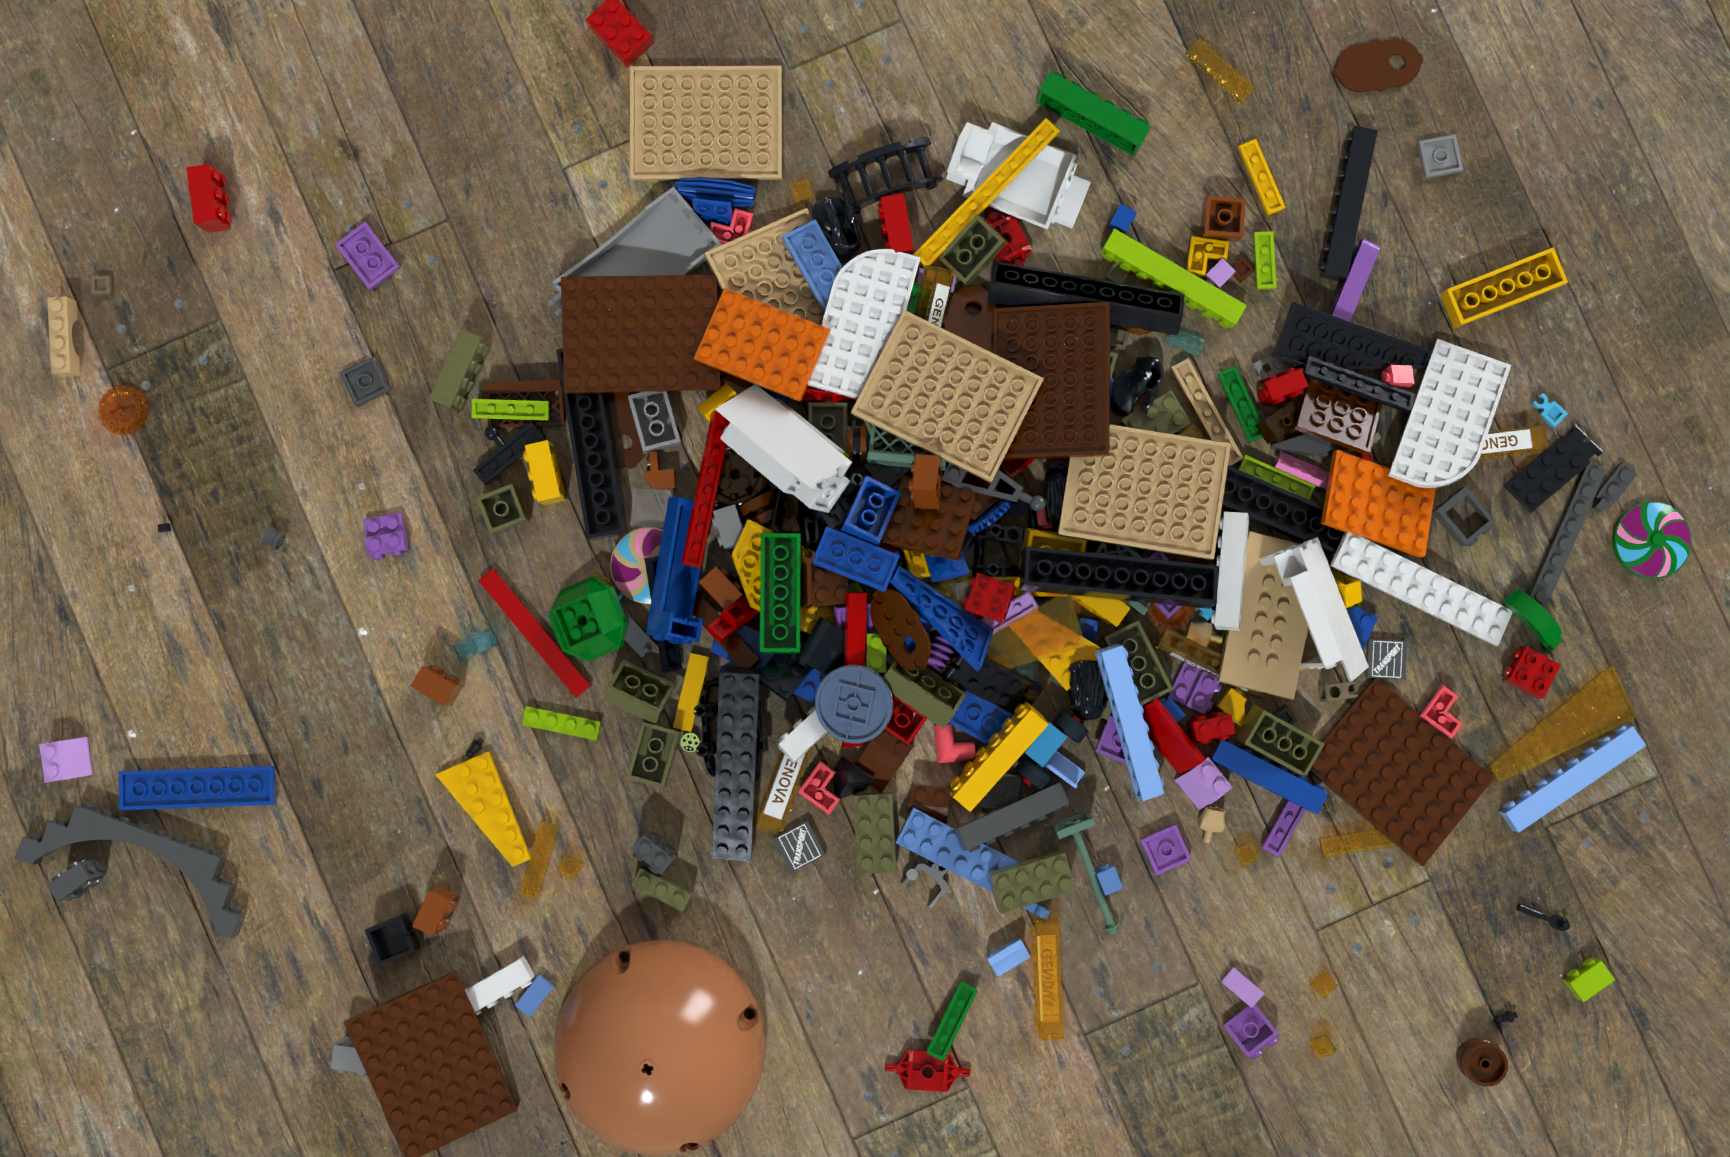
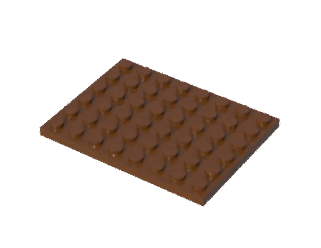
[561,275,720,394]
[993,302,1110,460]
[1309,678,1494,867]
[344,970,518,1157]

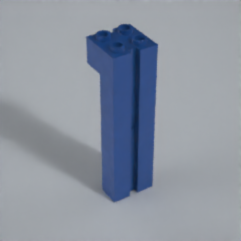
[646,497,703,645]

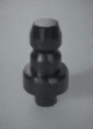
[466,738,484,758]
[1494,1010,1518,1024]

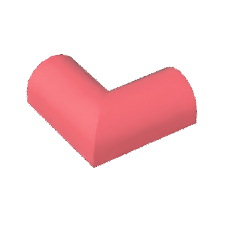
[709,208,753,245]
[1419,685,1463,739]
[933,724,976,764]
[798,761,840,815]

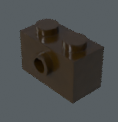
[1255,401,1299,444]

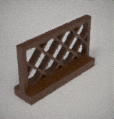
[484,379,565,428]

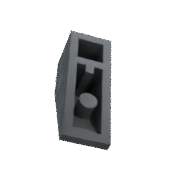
[1270,434,1336,458]

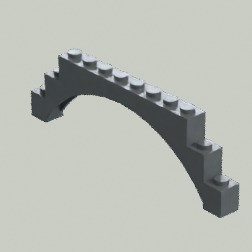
[14,803,246,938]

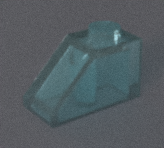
[453,628,498,663]

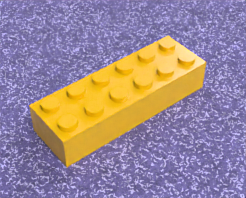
[1440,247,1568,329]
[950,701,1049,812]

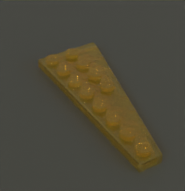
[932,594,1086,685]
[1488,666,1638,783]

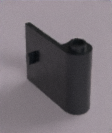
[795,616,867,675]

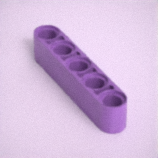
[1330,239,1380,321]

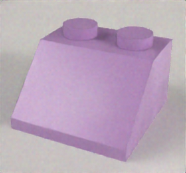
[39,737,93,783]
[1174,756,1233,810]

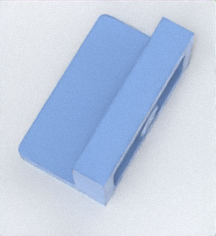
[1045,751,1085,789]
[986,937,1031,976]

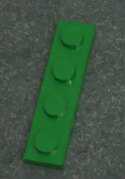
[1217,365,1262,444]
[926,981,978,1062]

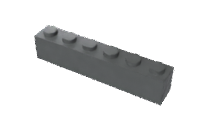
[953,782,1070,852]

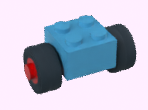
[1015,710,1089,790]

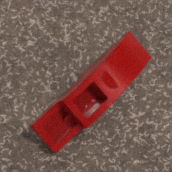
[707,595,760,643]

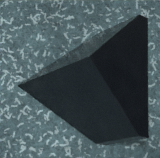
[834,756,874,799]

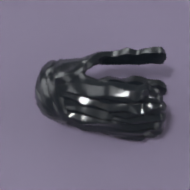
[811,191,861,256]
[1112,356,1164,413]
[1042,465,1068,529]
[1068,660,1106,721]

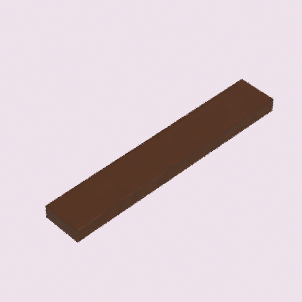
[693,591,761,668]

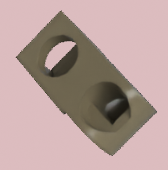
[1318,681,1358,702]

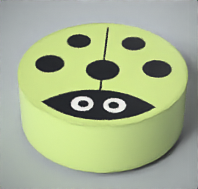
[680,733,700,752]

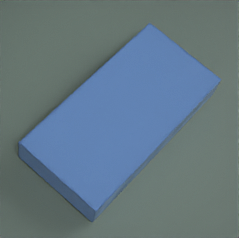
[515,974,555,1018]

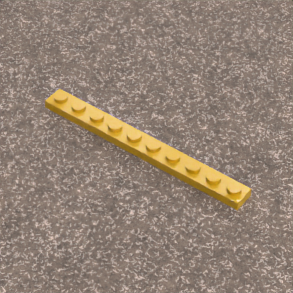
[913,118,1060,269]

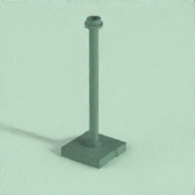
[1051,811,1119,934]

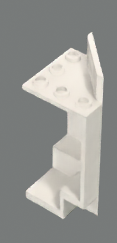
[946,122,1092,229]
[715,384,852,513]
[1259,537,1369,682]

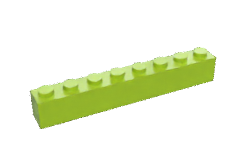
[1100,228,1247,329]

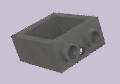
[1432,486,1496,547]

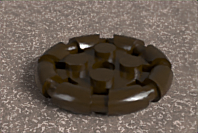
[714,444,769,508]

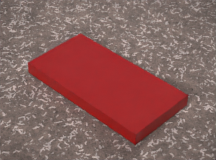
[1142,698,1206,775]

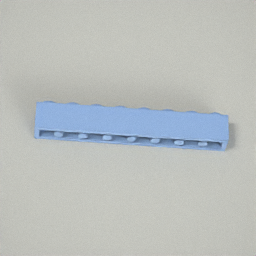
[1095,644,1164,801]
[1499,725,1646,833]

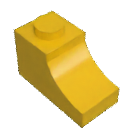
[1331,568,1362,608]
[1214,687,1247,726]

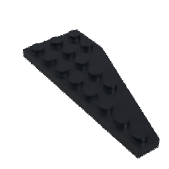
[1272,302,1433,369]

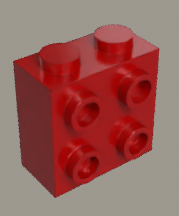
[1257,368,1308,407]
[963,573,1016,624]
[1502,646,1561,699]
[1186,711,1236,744]

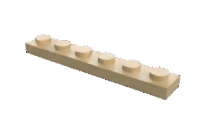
[1171,358,1244,466]

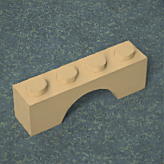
[47,296,80,377]

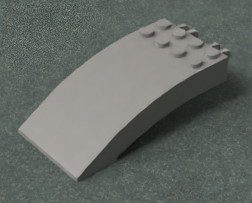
[547,187,722,316]

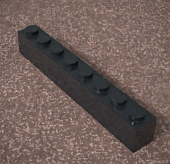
[1319,126,1378,282]

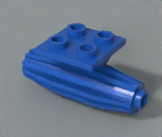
[674,177,756,226]

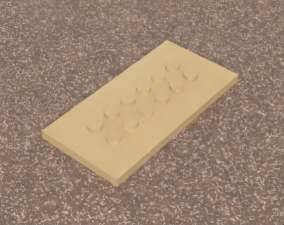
[1217,531,1308,700]

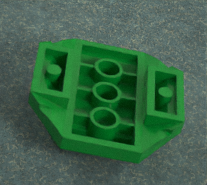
[548,576,628,661]

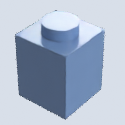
[1095,863,1123,896]

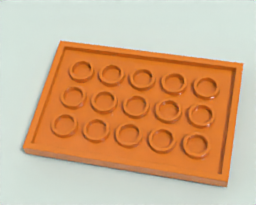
[694,288,831,402]
[1321,450,1436,558]

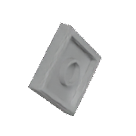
[1417,134,1463,179]

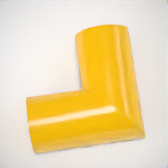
[1186,236,1229,278]

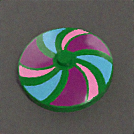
[1612,502,1692,579]

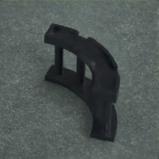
[828,137,944,215]

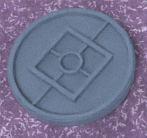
[815,664,893,743]

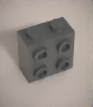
[631,831,678,875]
[47,859,106,902]

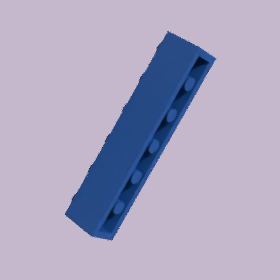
[1210,739,1329,814]

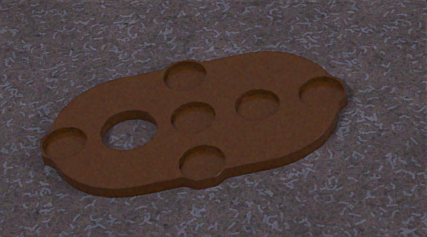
[1333,39,1423,92]
[943,285,997,351]
[606,392,646,469]
[870,588,931,670]

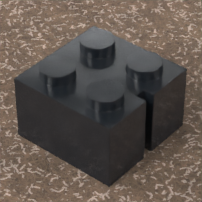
[365,912,421,966]

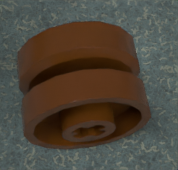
[738,490,787,527]
[1456,1038,1508,1087]

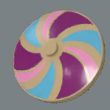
[610,527,663,604]

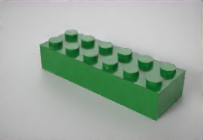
[1036,71,1151,157]
[760,533,801,654]

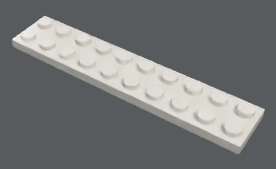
[1330,532,1513,646]

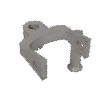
[901,863,948,909]

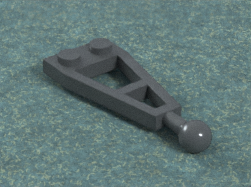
[942,463,1046,511]

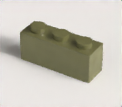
[631,866,694,912]

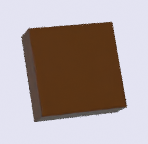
[1231,256,1255,283]

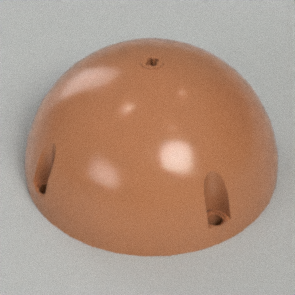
[554,939,766,1156]

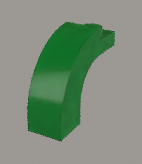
[1504,589,1563,653]

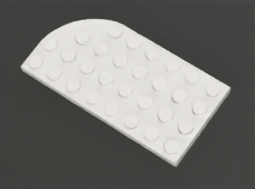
[808,249,920,399]
[1388,339,1511,488]

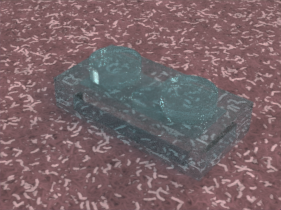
[1164,330,1205,356]

